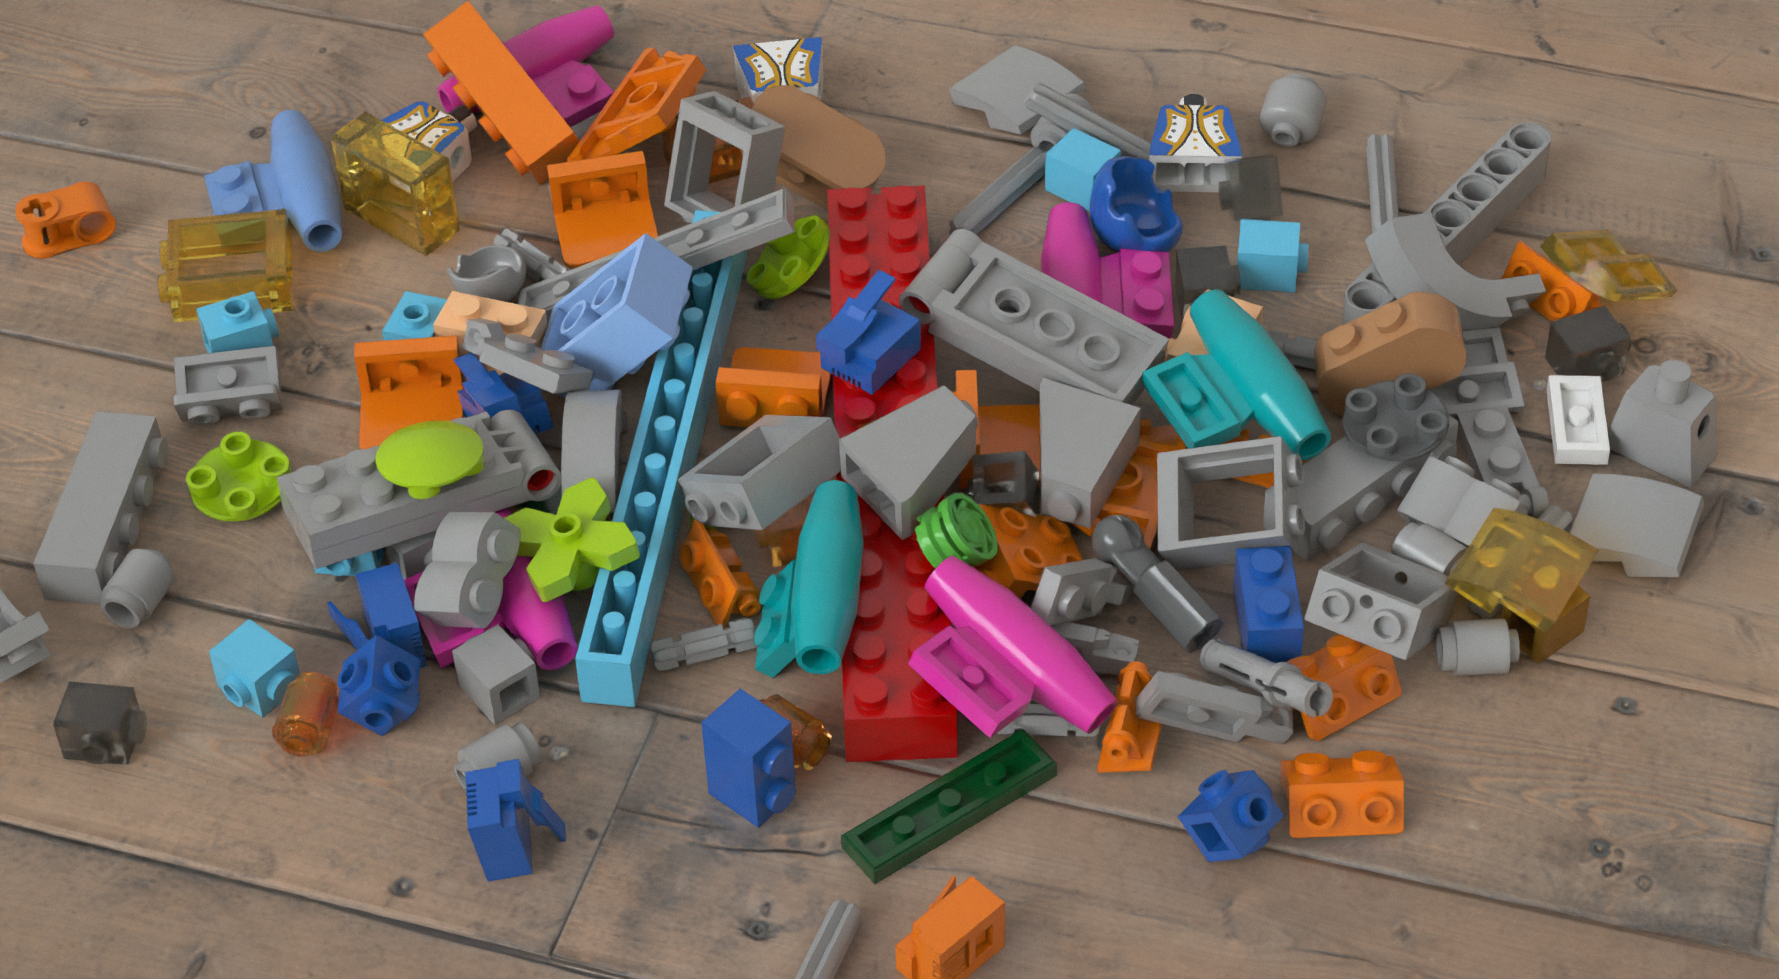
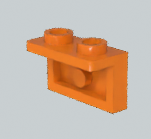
[1287,634,1402,741]
[1280,750,1404,838]

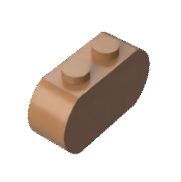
[740,85,886,211]
[1314,292,1467,417]

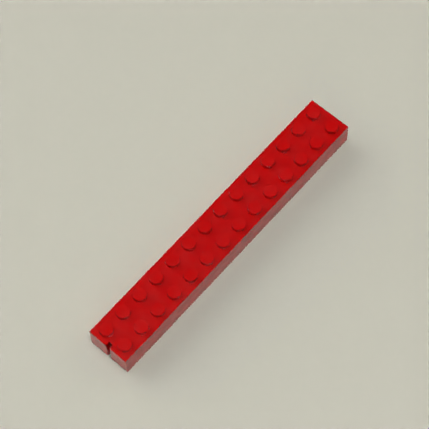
[827,185,957,762]

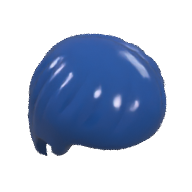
[1089,156,1183,252]

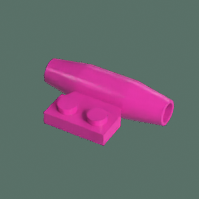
[437,5,614,127]
[1041,202,1174,339]
[404,507,578,670]
[908,556,1118,738]

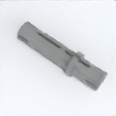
[1200,638,1333,718]

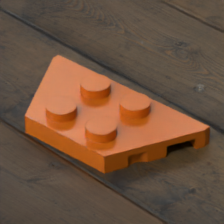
[567,47,707,162]
[1069,419,1188,552]

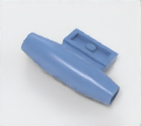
[204,110,342,252]

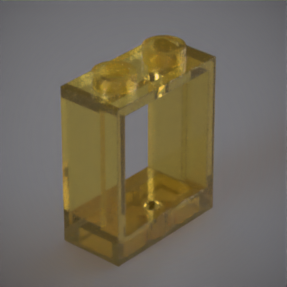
[331,111,460,256]
[158,209,293,322]

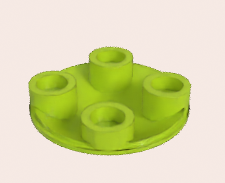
[746,215,830,299]
[375,420,484,499]
[186,432,292,522]

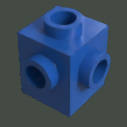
[337,635,420,736]
[1178,770,1284,862]

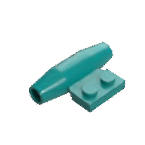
[1142,289,1331,460]
[754,480,864,678]

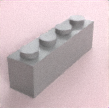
[33,411,168,604]
[1263,415,1459,561]

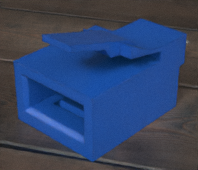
[816,270,921,395]
[454,352,554,435]
[327,562,427,668]
[465,759,566,882]

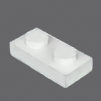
[1546,375,1610,465]

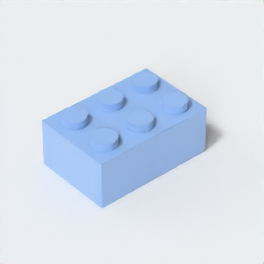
[540,233,693,399]

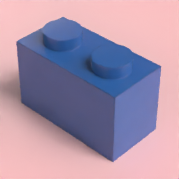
[1233,546,1304,663]
[701,688,796,828]

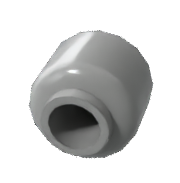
[1259,73,1327,147]

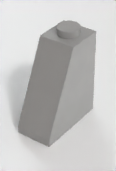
[1039,378,1141,528]
[839,385,978,540]

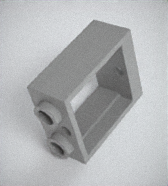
[664,91,785,224]
[677,415,841,530]
[1157,436,1305,571]
[1304,542,1462,660]

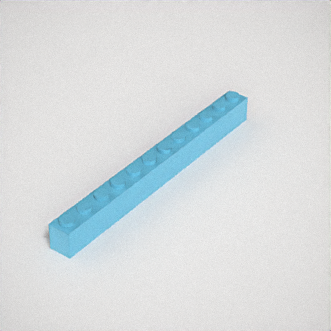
[575,210,747,707]

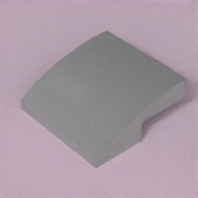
[949,45,1086,135]
[1431,327,1525,418]
[1565,473,1704,577]

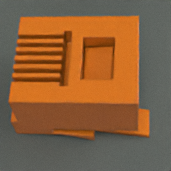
[895,876,1005,979]

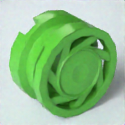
[915,493,998,569]

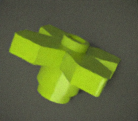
[505,477,640,602]

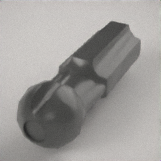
[1091,515,1223,653]

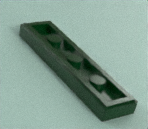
[841,729,1057,884]

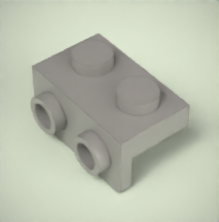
[173,346,283,425]

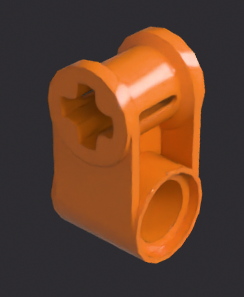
[15,181,116,259]

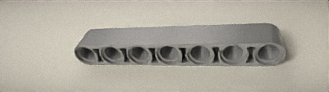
[1342,122,1551,325]

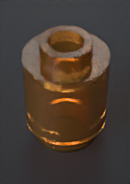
[272,672,339,756]
[759,694,831,770]

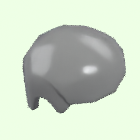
[447,244,527,302]

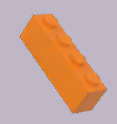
[423,1,579,185]

